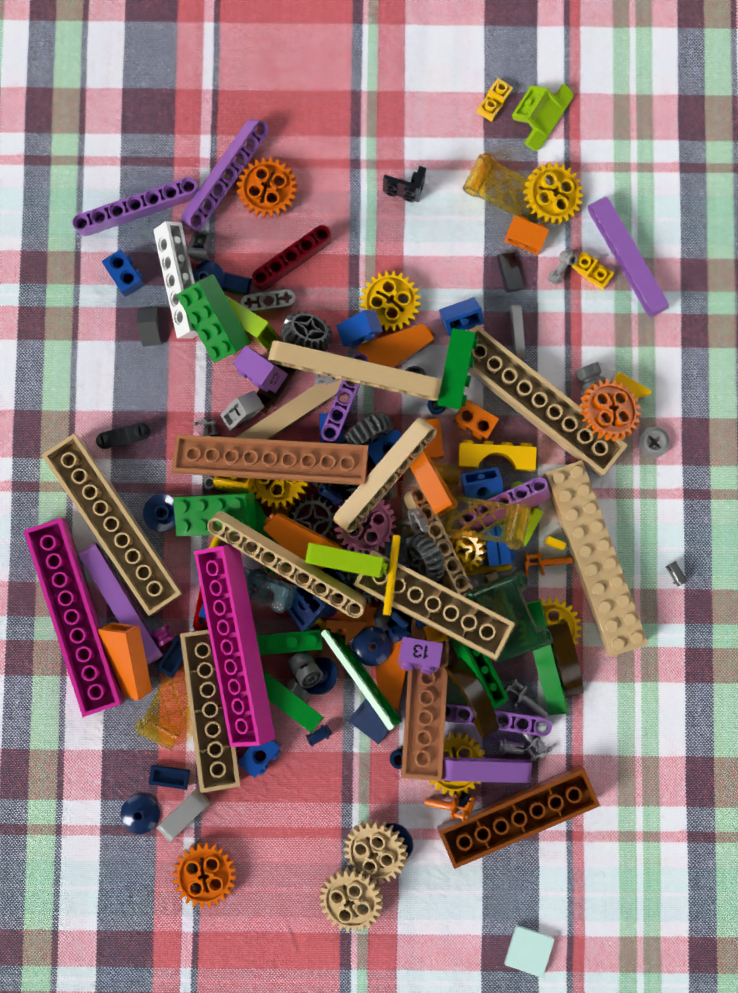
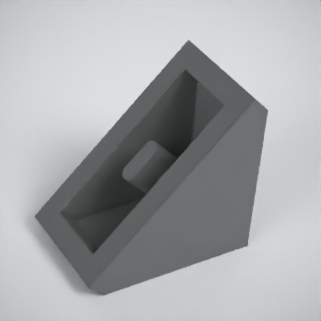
[187,231,213,262]
[137,307,162,347]

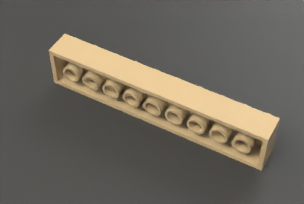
[468,325,628,477]
[42,434,185,616]
[543,460,648,657]

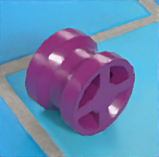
[151,624,176,648]

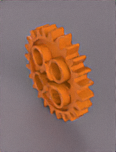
[237,157,298,219]
[579,379,642,441]
[172,841,237,909]

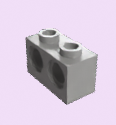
[220,391,264,431]

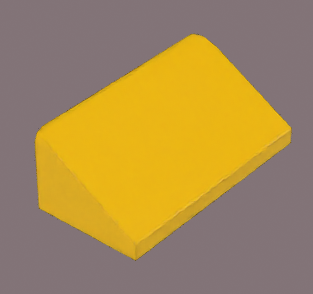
[213,476,255,493]

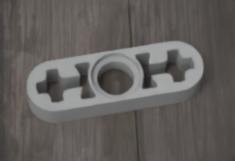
[241,289,296,313]
[510,305,525,359]

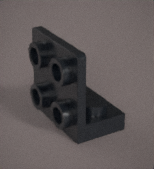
[383,166,427,203]

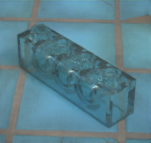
[244,567,297,613]

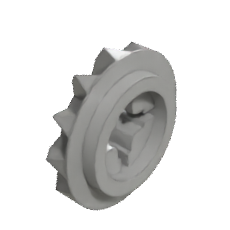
[639,427,670,457]

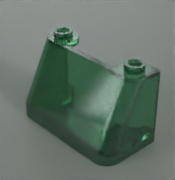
[468,569,554,663]

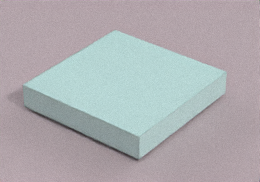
[504,925,555,978]

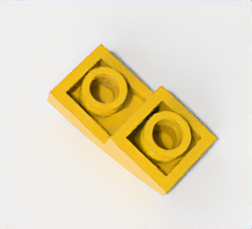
[476,78,513,122]
[572,251,614,290]

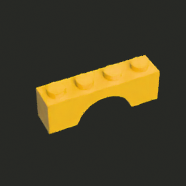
[457,440,537,472]

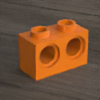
[453,400,499,441]

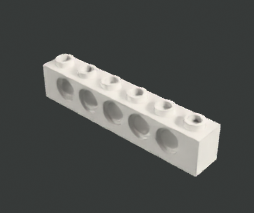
[153,221,198,339]

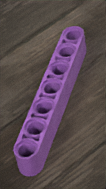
[181,119,269,230]
[72,177,199,236]
[588,196,669,317]
[78,542,164,665]
[445,702,552,736]

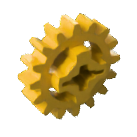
[449,528,487,571]

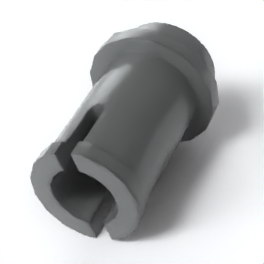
[665,561,688,587]

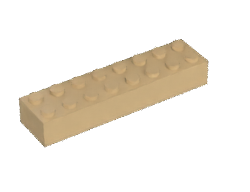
[354,550,515,661]
[180,629,240,793]

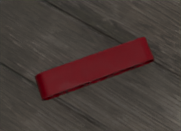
[252,225,331,290]

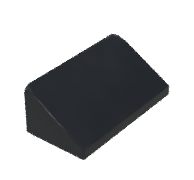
[497,253,524,293]

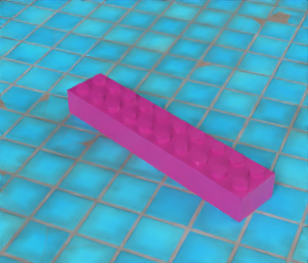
[23,518,125,717]
[194,545,275,747]

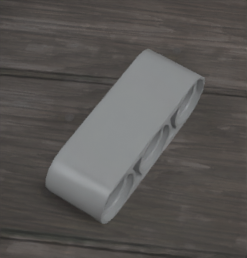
[157,787,211,842]

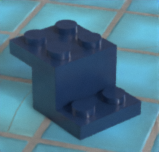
[281,567,354,632]

